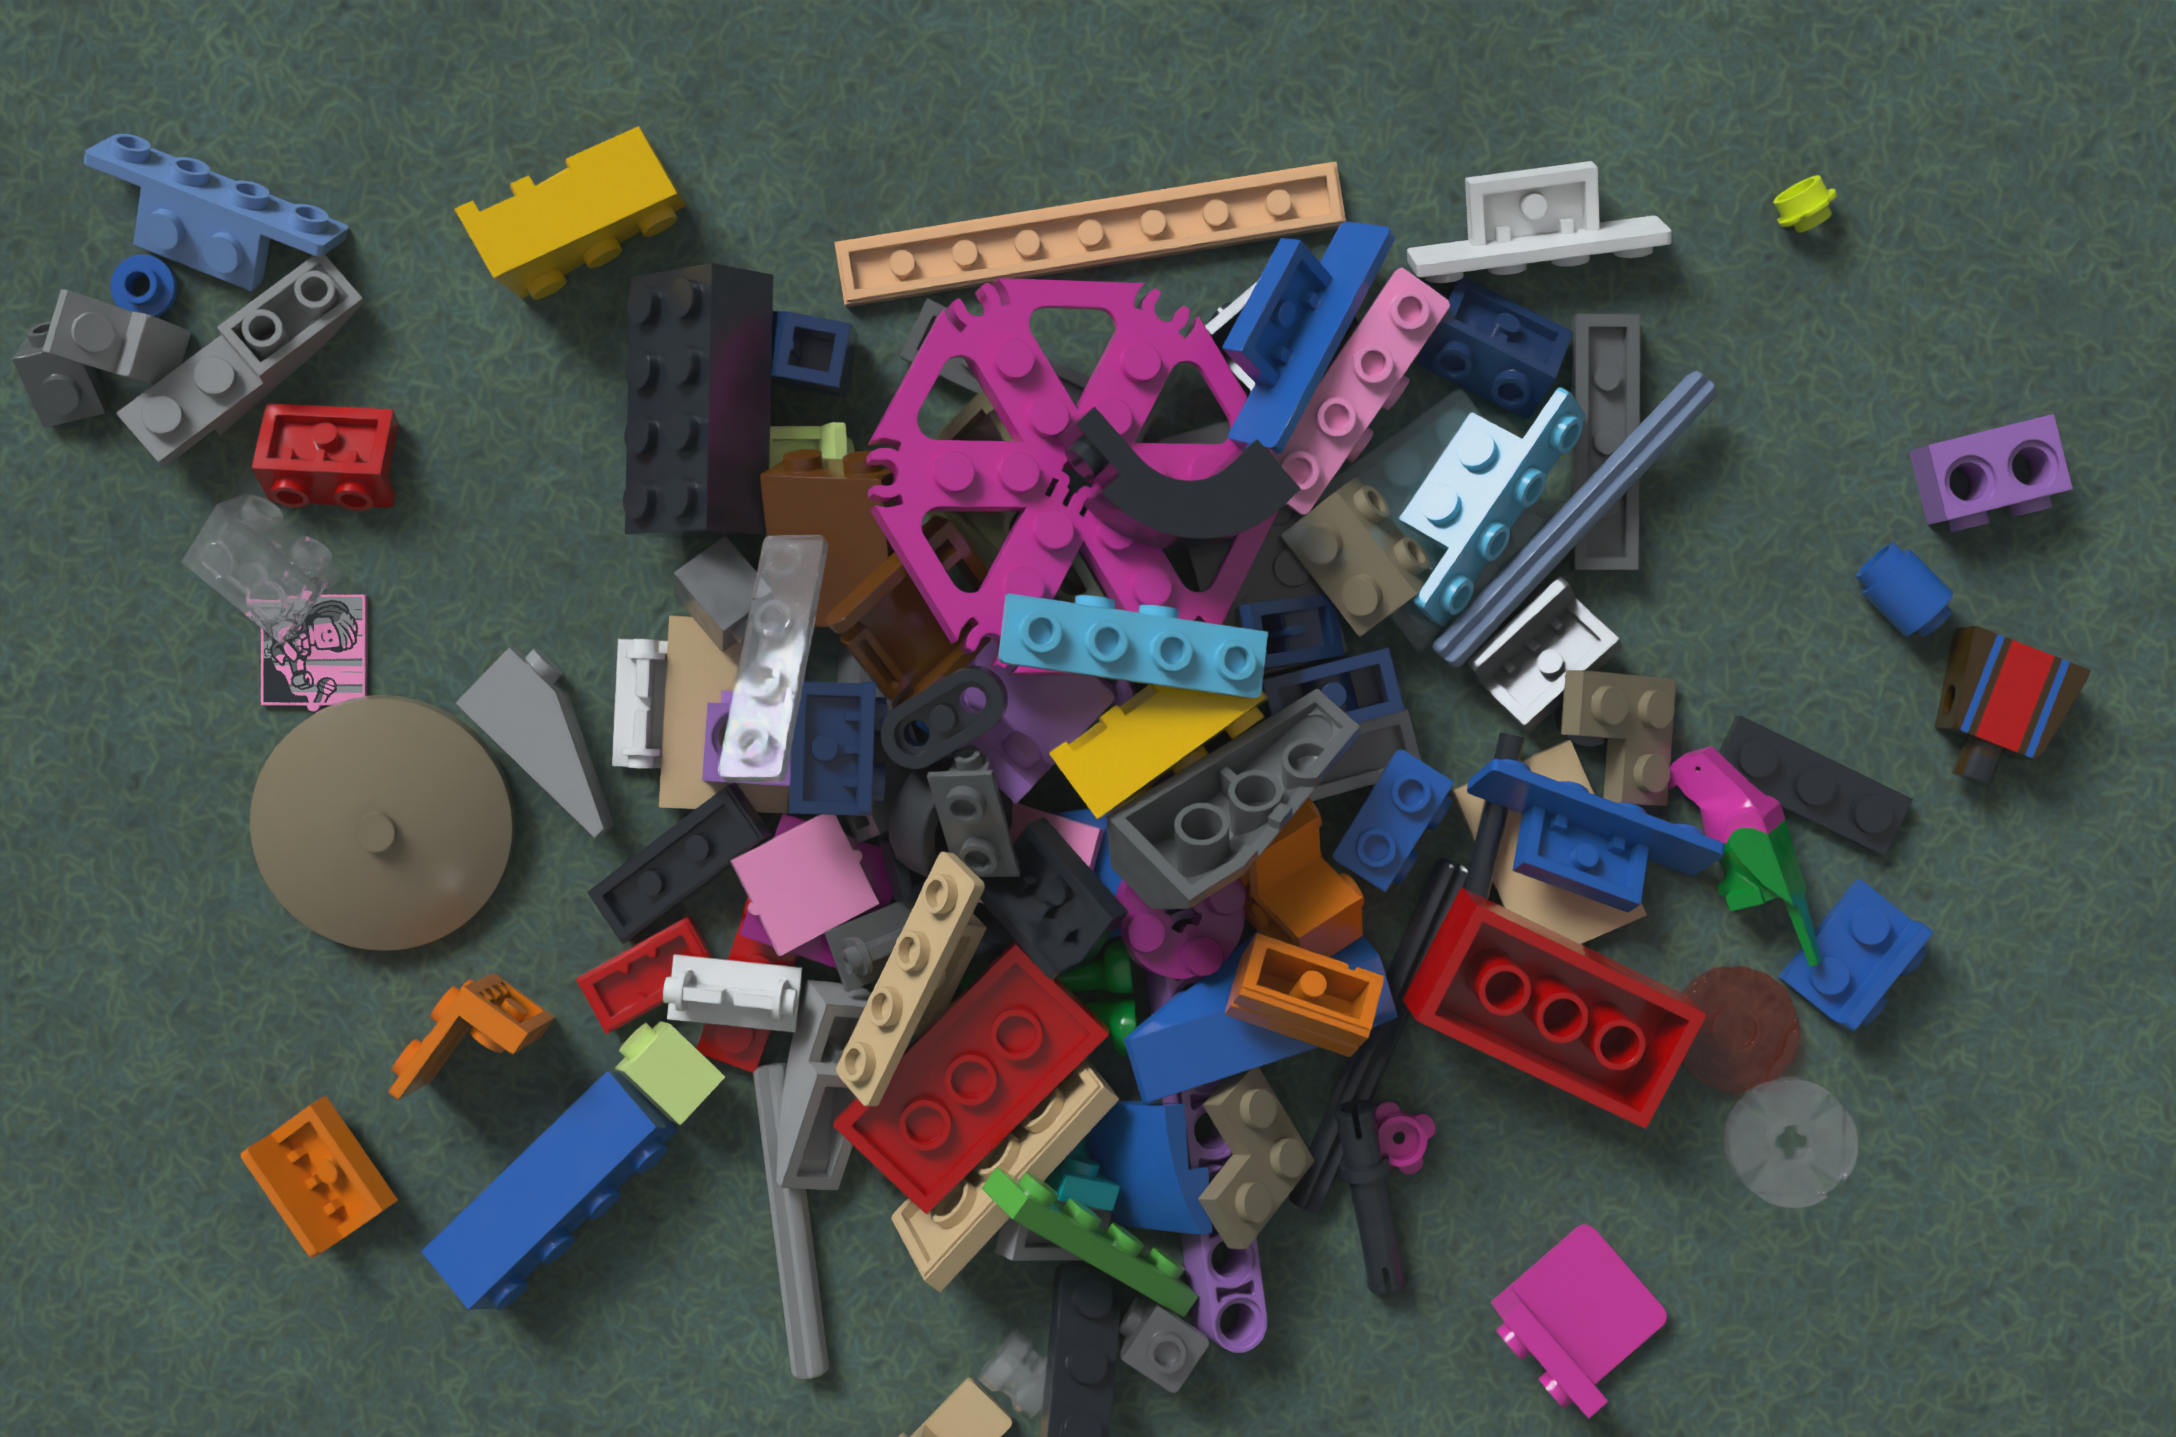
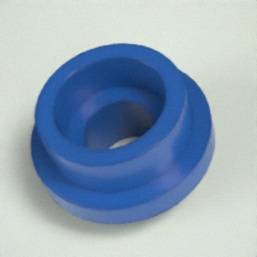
[111,254,177,318]

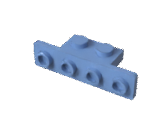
[84,134,349,291]

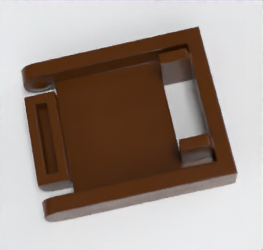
[825,515,992,709]

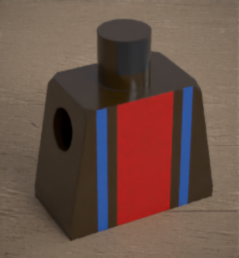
[1935,626,2091,787]

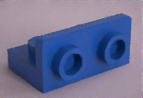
[1777,879,1933,1031]

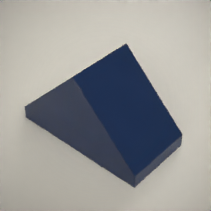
[1235,593,1345,670]

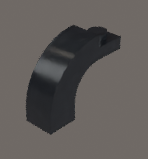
[1057,406,1301,549]

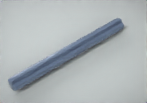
[1433,371,1718,668]

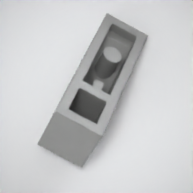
[456,647,615,838]

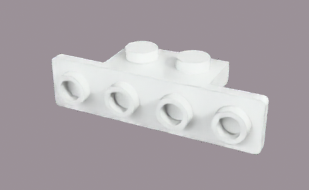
[1407,161,1672,283]

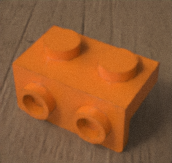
[241,1095,398,1258]

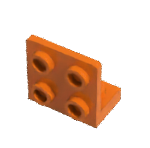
[388,973,556,1101]

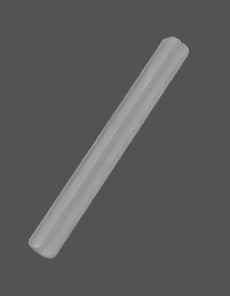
[753,1063,829,1379]

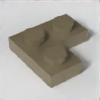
[1561,670,1676,806]
[1198,1067,1315,1250]

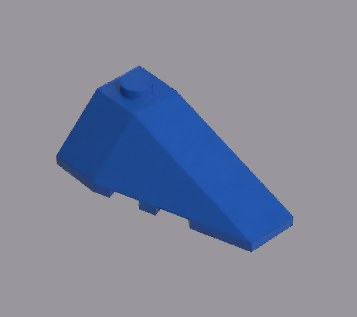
[1124,930,1398,1102]

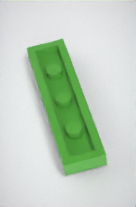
[981,1167,1199,1317]

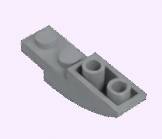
[116,255,364,468]

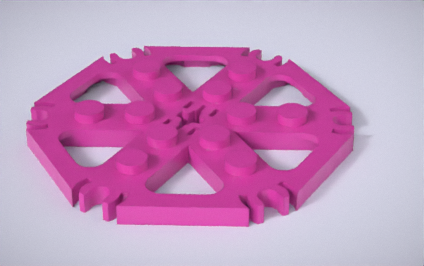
[866,278,1279,676]

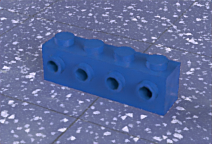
[421,1071,678,1310]

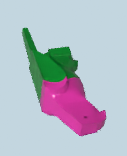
[1668,746,1822,967]

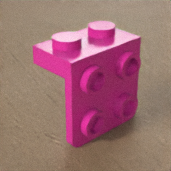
[1491,1224,1667,1419]

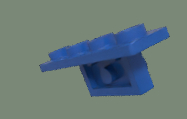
[1222,222,1396,454]
[1467,759,1725,913]

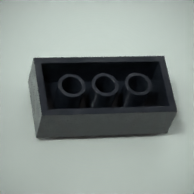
[623,263,774,539]

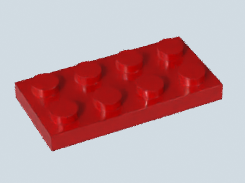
[833,940,1109,1215]

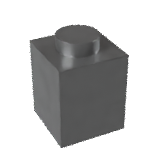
[674,536,775,652]

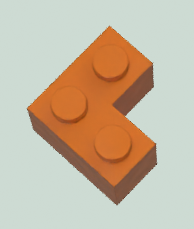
[1238,797,1364,958]

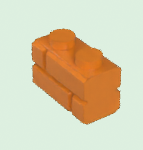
[1225,933,1384,1057]

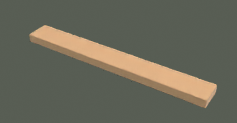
[835,162,1346,307]

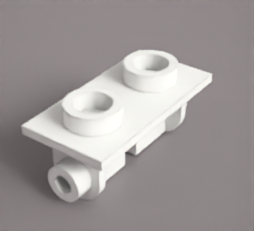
[612,639,668,768]
[663,954,802,1032]

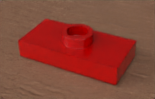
[576,915,715,1035]

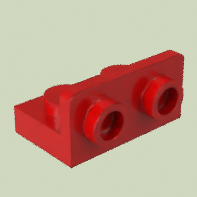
[252,403,399,511]

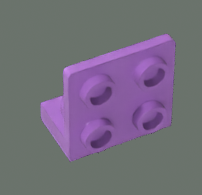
[958,639,1118,804]

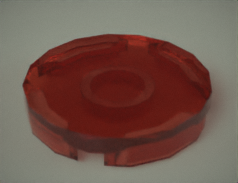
[1681,965,1800,1093]

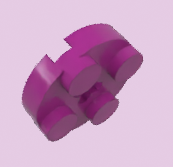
[1115,879,1246,979]

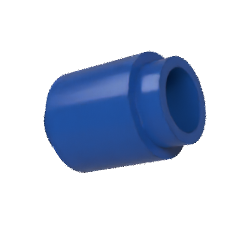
[1855,542,1953,637]

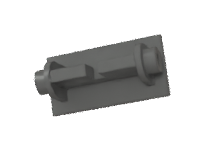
[927,746,1021,877]
[824,898,918,992]

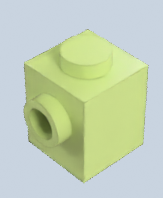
[615,1021,725,1125]

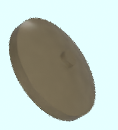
[250,695,515,951]

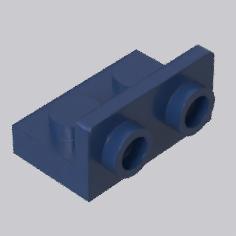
[1417,277,1573,419]

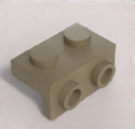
[1281,477,1433,637]

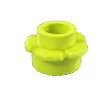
[1773,175,1837,233]

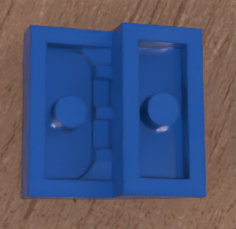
[1086,1100,1212,1235]

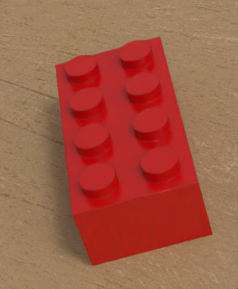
[1403,887,1707,1129]

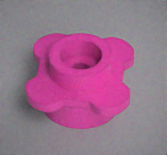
[1375,1101,1435,1174]

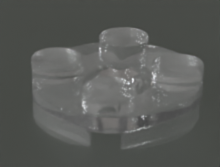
[1724,1077,1858,1208]

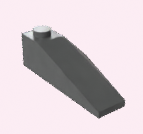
[1106,689,1360,909]

